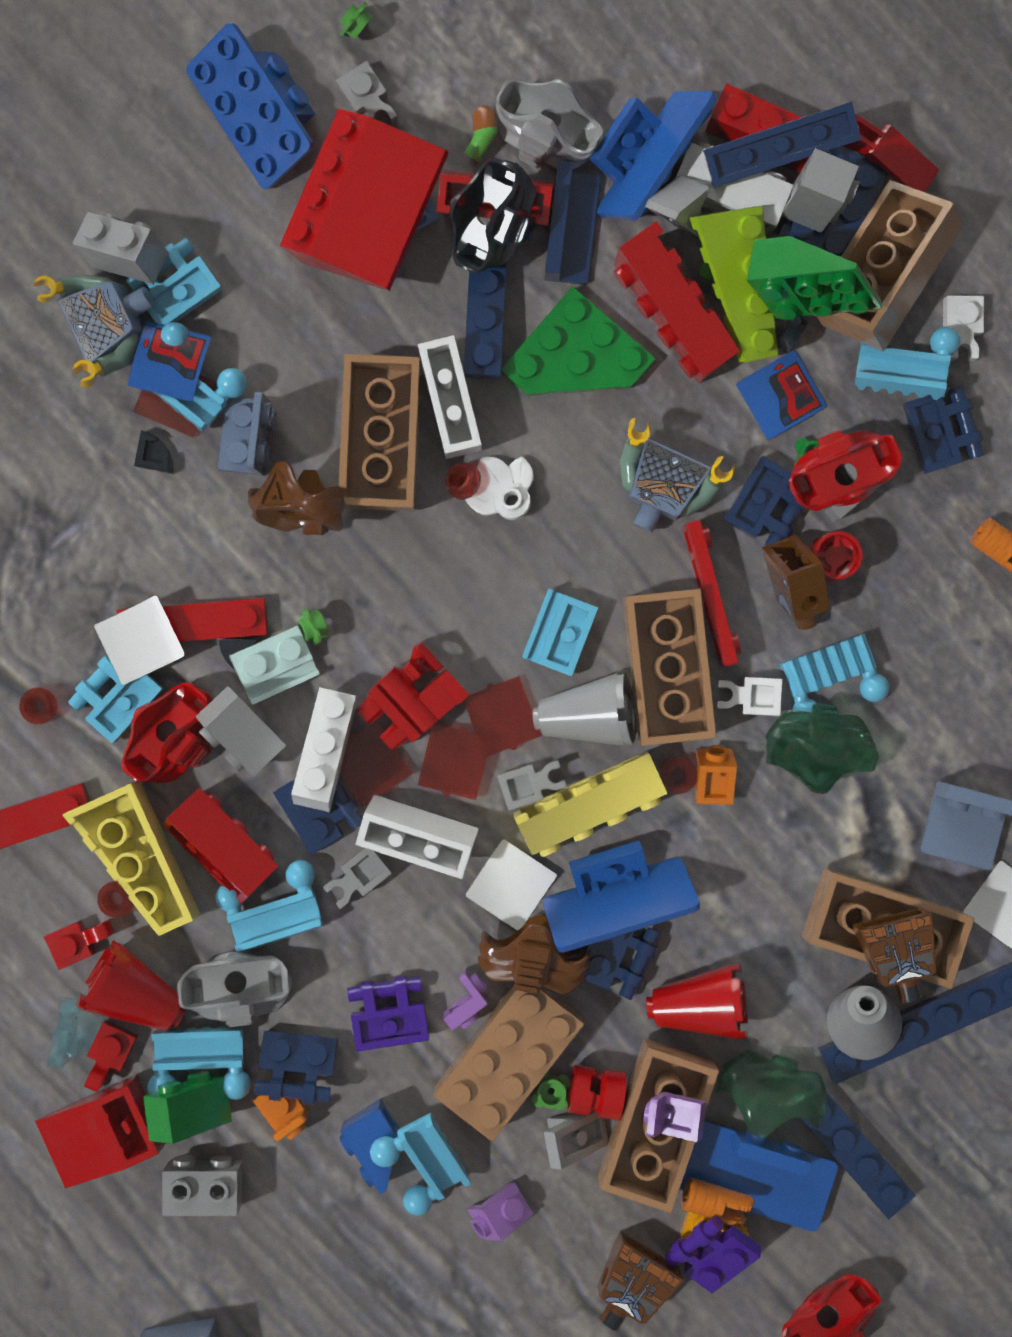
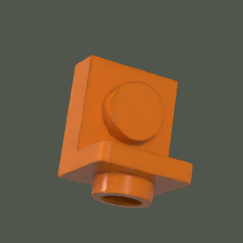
[695,745,737,805]
[253,1078,310,1142]

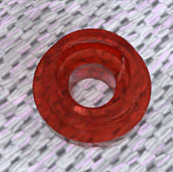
[445,463,481,500]
[19,688,58,724]
[660,757,697,794]
[97,881,134,918]

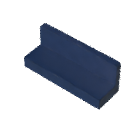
[544,161,600,285]

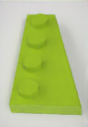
[689,206,778,363]

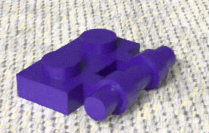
[347,975,430,1052]
[664,1216,761,1294]

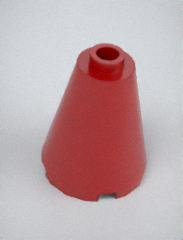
[76,940,186,1031]
[646,963,748,1039]

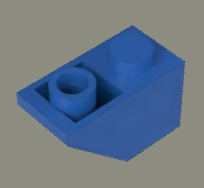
[340,1098,400,1194]

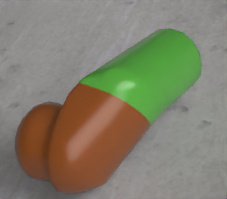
[465,105,498,162]

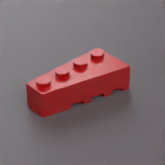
[613,221,740,383]

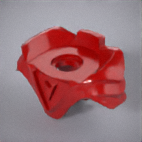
[789,430,902,511]
[121,682,213,783]
[782,1274,882,1337]

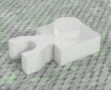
[943,296,984,361]
[717,677,782,716]

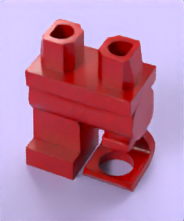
[356,641,469,751]

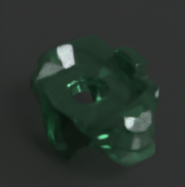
[766,704,879,794]
[715,1050,828,1138]

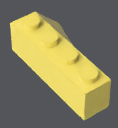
[513,751,668,857]
[62,782,201,936]

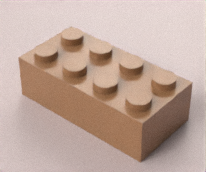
[817,180,963,352]
[339,354,421,512]
[622,589,716,746]
[801,867,975,989]
[433,983,584,1142]
[597,1038,719,1213]

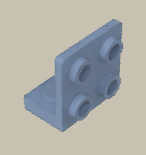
[218,391,277,476]
[920,781,1012,870]

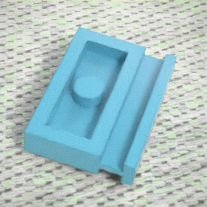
[522,588,598,677]

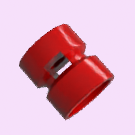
[808,531,863,582]
[567,1064,627,1121]

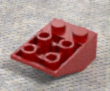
[35,1075,166,1188]

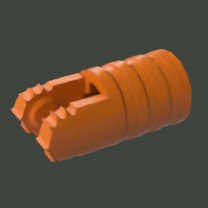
[970,517,1012,573]
[681,1177,755,1228]

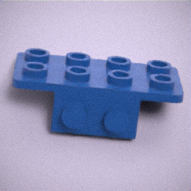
[186,23,315,189]
[590,91,717,221]
[542,841,700,952]
[680,1120,838,1232]

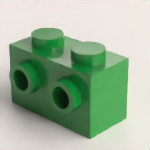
[143,1071,232,1144]

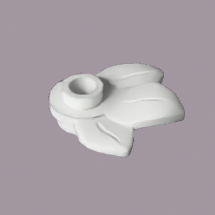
[464,457,534,520]

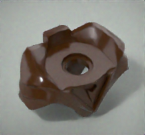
[248,462,348,535]
[478,914,591,995]

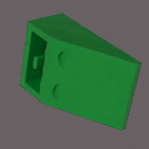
[747,236,883,320]

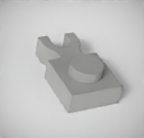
[336,60,398,124]
[497,760,567,811]
[323,848,393,909]

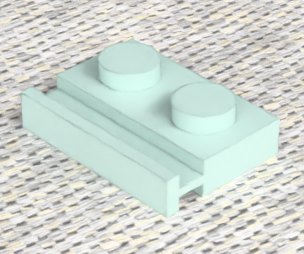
[229,626,320,705]

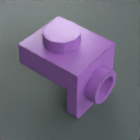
[443,969,489,1031]
[644,1092,706,1142]
[467,1183,533,1241]

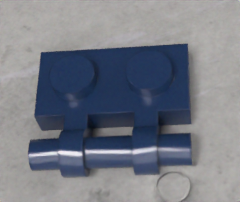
[902,385,984,474]
[723,456,806,546]
[273,774,362,855]
[584,927,661,1000]
[255,1031,338,1105]

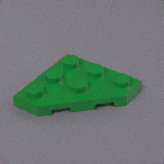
[501,286,656,396]

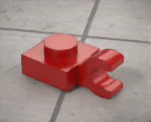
[44,919,115,970]
[84,1020,139,1092]

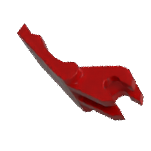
[843,114,939,192]

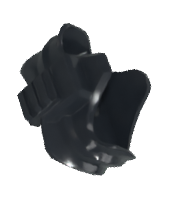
[449,157,536,273]

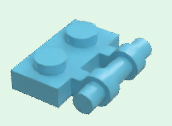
[126,237,223,325]
[68,655,164,744]

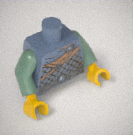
[33,275,155,388]
[619,418,736,533]

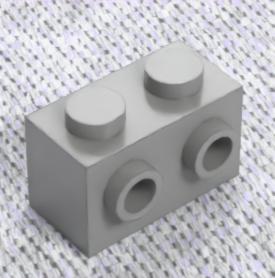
[72,212,169,285]
[196,686,286,776]
[162,1155,243,1216]

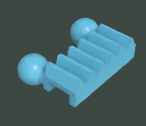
[153,322,247,432]
[854,327,960,400]
[779,633,889,727]
[215,860,324,952]
[147,1026,251,1100]
[370,1112,471,1216]

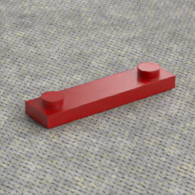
[682,519,742,666]
[116,598,268,642]
[0,783,90,849]

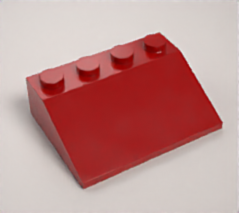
[280,108,449,291]

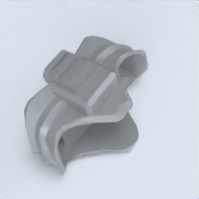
[496,79,603,170]
[177,952,292,1027]

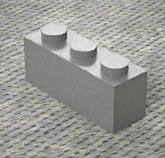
[781,148,860,233]

